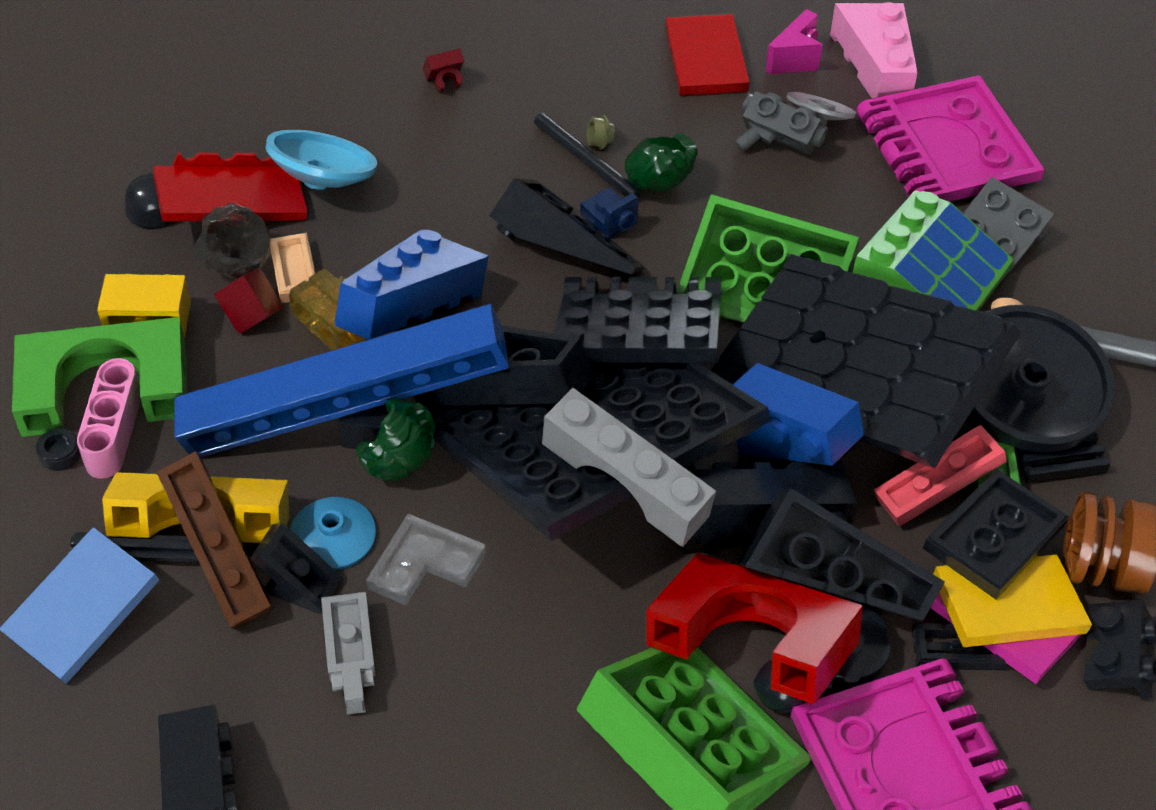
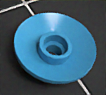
[290,497,376,571]

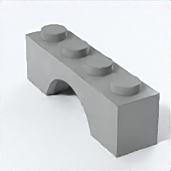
[542,388,716,547]

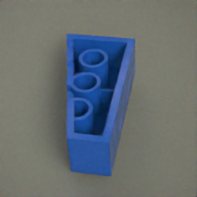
[334,230,489,340]

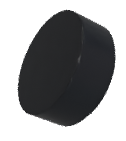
[36,428,81,471]

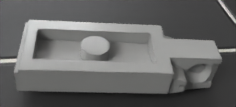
[321,592,376,715]

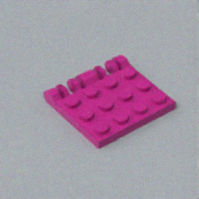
[856,75,1045,202]
[791,659,1032,810]

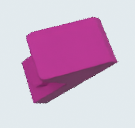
[765,9,823,74]

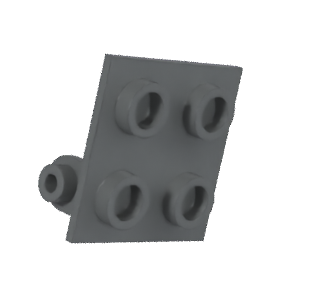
[963,177,1055,274]

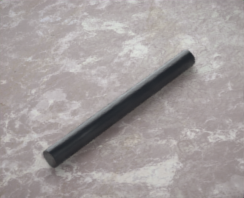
[534,112,642,198]

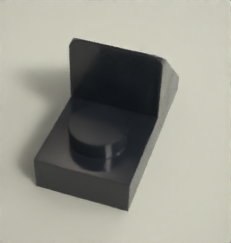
[250,522,343,613]

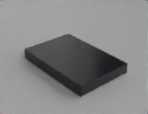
[922,469,1069,599]

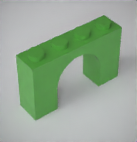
[12,317,188,437]

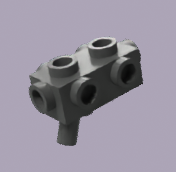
[735,91,828,156]

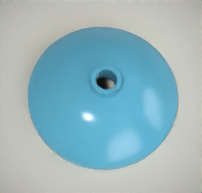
[265,130,377,190]

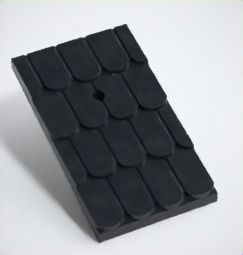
[710,254,1021,469]

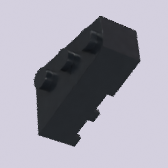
[158,704,239,810]

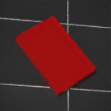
[665,14,750,96]

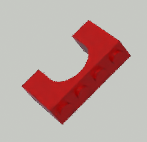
[646,553,863,704]

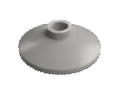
[786,92,856,126]

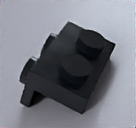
[1084,600,1156,700]

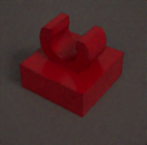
[422,48,464,93]

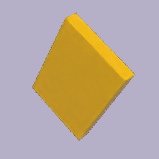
[933,554,1092,647]

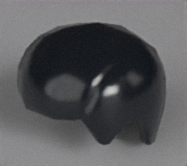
[125,173,168,228]

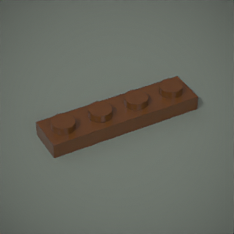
[156,451,274,629]

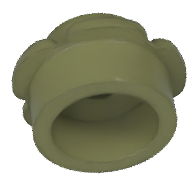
[587,115,615,150]

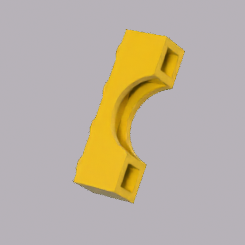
[102,472,289,543]

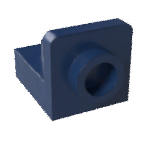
[580,187,639,239]

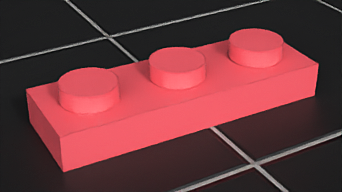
[874,425,1007,527]

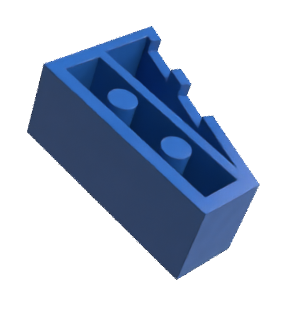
[733,363,864,465]

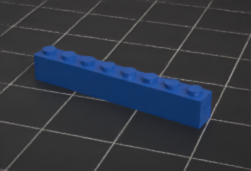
[174,304,509,458]

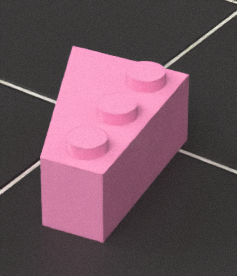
[830,2,918,99]

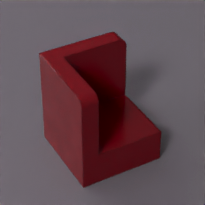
[214,267,284,333]

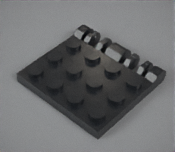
[554,277,722,363]

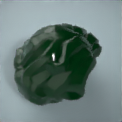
[624,133,698,192]
[356,399,435,481]

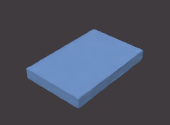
[0,527,159,684]

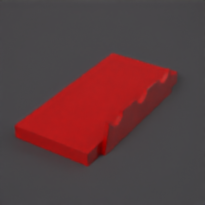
[153,152,308,221]

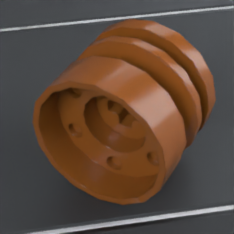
[1063,491,1156,596]

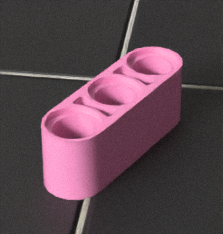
[77,358,141,479]

